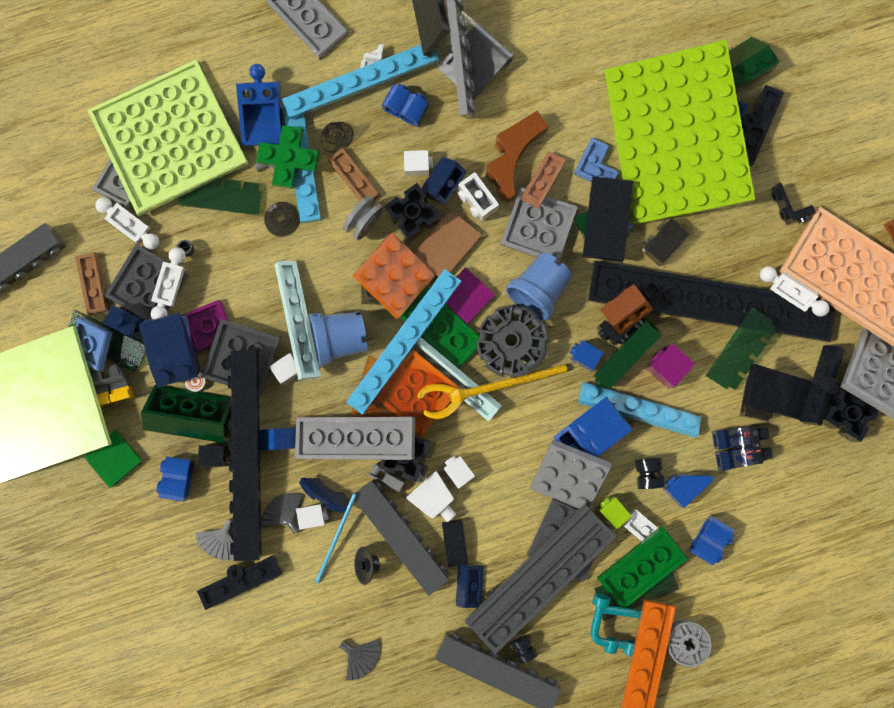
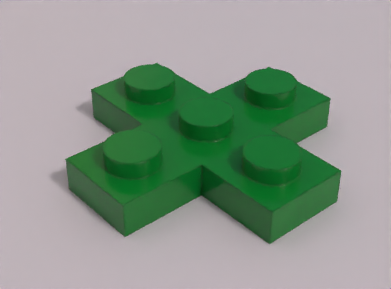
[256,125,320,189]

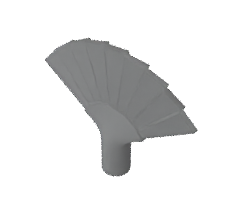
[196,519,234,560]

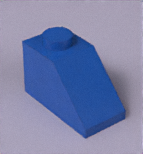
[663,475,714,508]

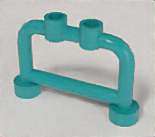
[590,593,661,656]

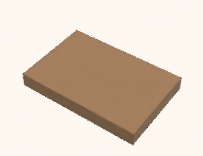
[414,210,482,277]

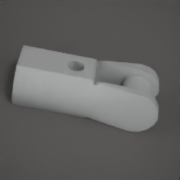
[367,463,406,492]

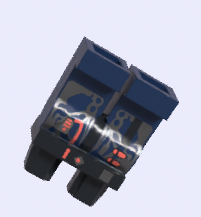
[711,426,773,471]

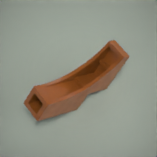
[485,110,548,203]

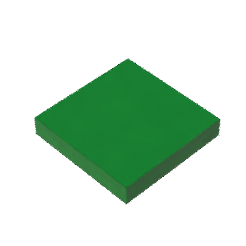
[84,430,143,488]

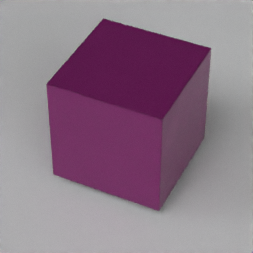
[646,343,696,389]

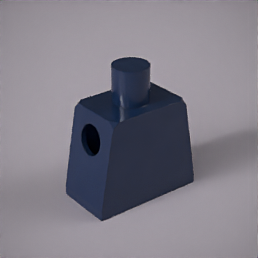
[103,305,145,342]

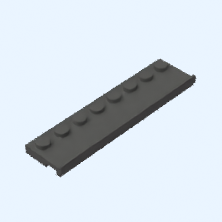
[465,504,616,654]

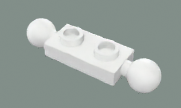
[95,197,160,250]
[151,247,186,319]
[760,266,829,317]

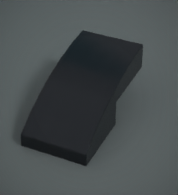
[442,519,468,567]

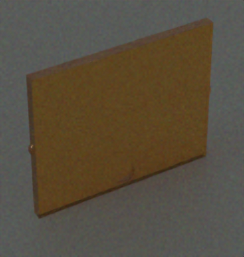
[351,356,439,437]

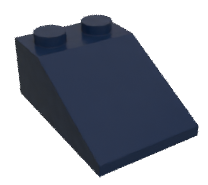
[139,312,201,387]

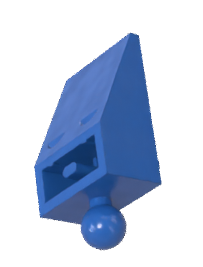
[236,64,282,146]
[553,396,633,457]

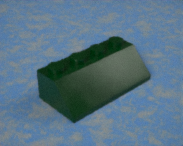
[729,37,780,93]
[141,385,232,443]

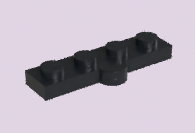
[741,85,784,166]
[800,346,845,426]
[197,555,283,610]

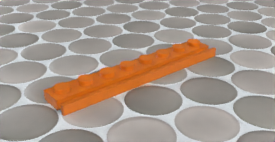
[621,599,676,708]

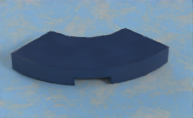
[299,478,349,513]

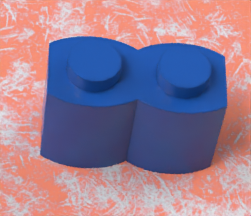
[382,84,429,127]
[156,456,194,502]
[688,515,734,565]

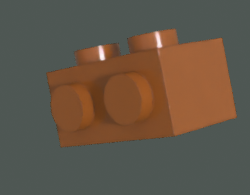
[600,284,654,335]

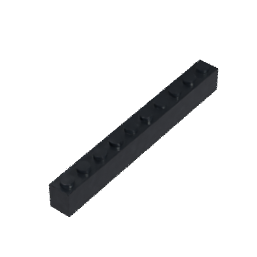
[227,351,262,561]

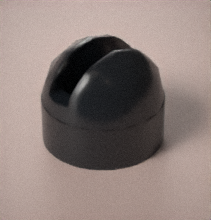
[176,240,195,257]

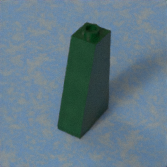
[594,318,661,389]

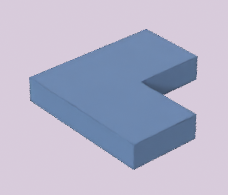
[574,138,619,182]

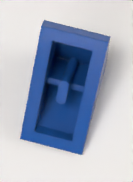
[260,428,296,451]

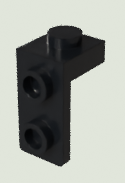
[771,183,816,225]
[596,319,644,345]

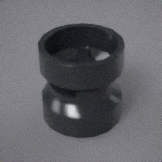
[511,635,538,663]

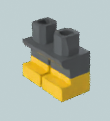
[90,364,136,408]

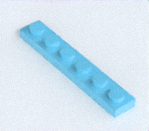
[282,105,321,224]
[578,382,701,438]

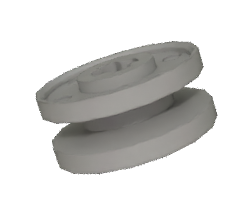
[343,196,384,241]
[667,619,712,667]

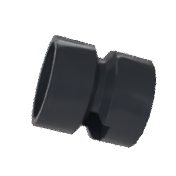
[635,458,665,489]

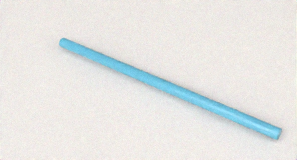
[315,493,357,583]

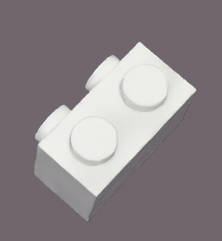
[457,172,499,221]

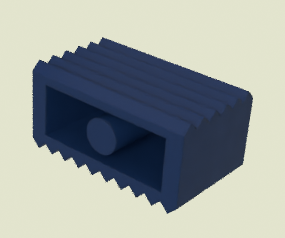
[421,156,467,205]

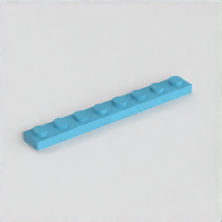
[282,45,439,120]
[346,269,462,415]

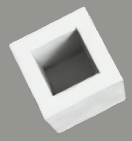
[404,150,433,176]
[269,353,298,385]
[444,455,475,489]
[296,503,329,530]

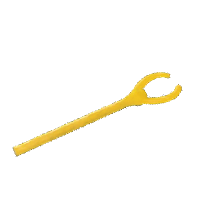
[417,364,567,419]

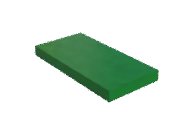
[400,286,482,369]
[597,526,688,608]

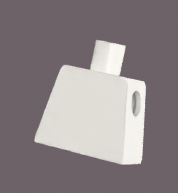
[406,471,456,522]

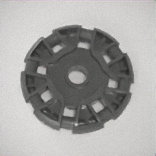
[477,305,549,378]

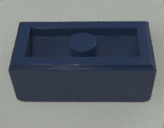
[456,564,484,608]

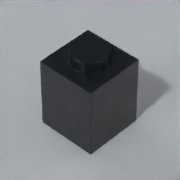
[198,445,231,467]

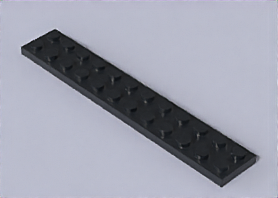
[588,261,835,342]

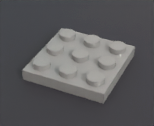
[500,187,578,264]
[530,439,612,509]

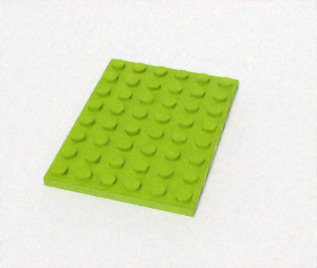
[604,40,755,225]

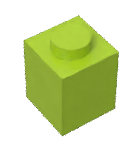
[597,496,632,530]

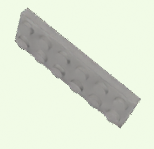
[446,0,477,119]
[295,417,415,460]

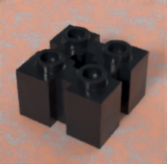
[384,183,441,244]
[822,387,880,442]
[379,437,436,482]

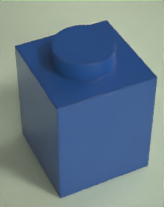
[569,340,604,372]

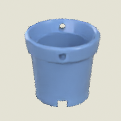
[506,252,572,321]
[309,311,368,367]

